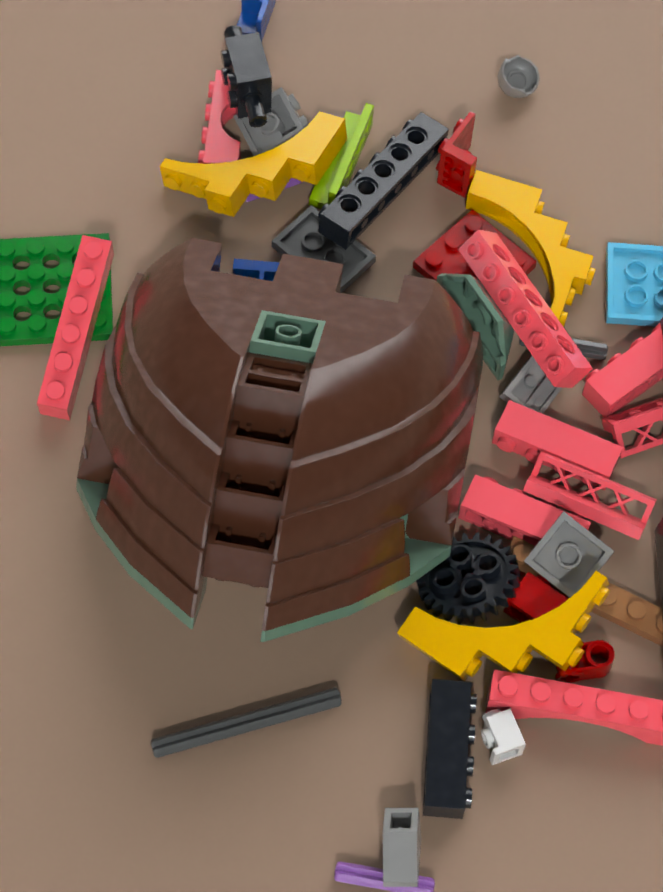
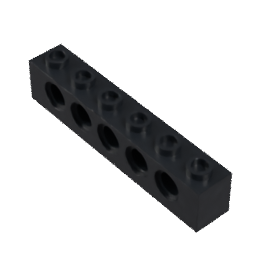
[318,112,449,250]

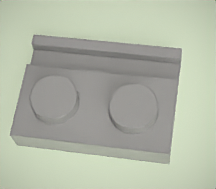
[499,355,562,414]

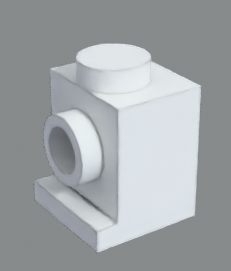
[481,709,526,765]

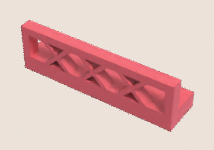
[601,397,663,459]
[523,451,657,540]

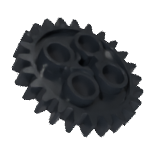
[416,532,521,625]

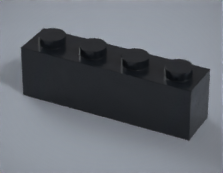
[422,679,477,819]

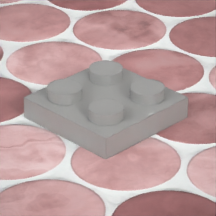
[524,511,614,598]

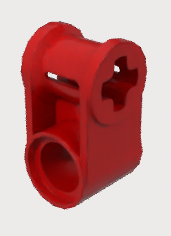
[555,640,615,683]

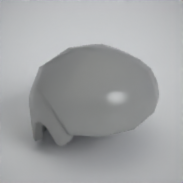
[497,55,540,98]

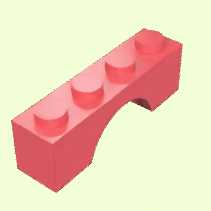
[198,70,241,164]

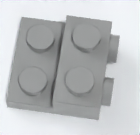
[233,87,309,156]

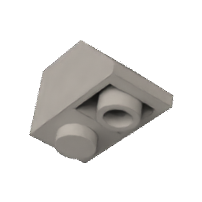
[383,808,422,887]

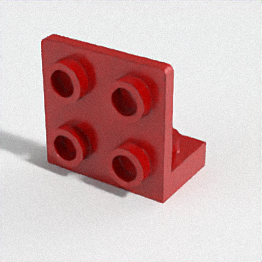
[436,111,477,199]

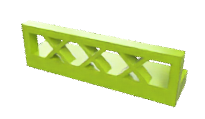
[309,103,374,209]

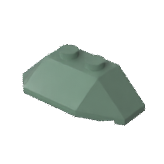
[437,273,515,380]

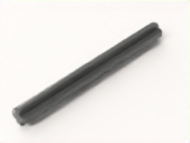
[151,688,342,758]

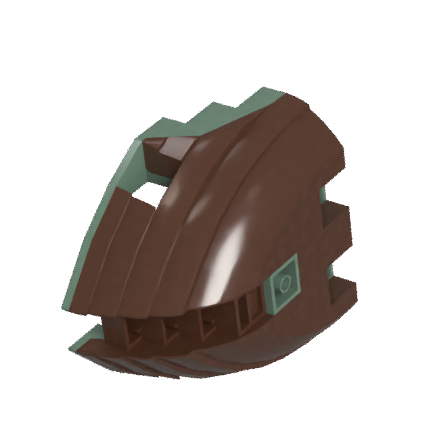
[76,238,483,642]

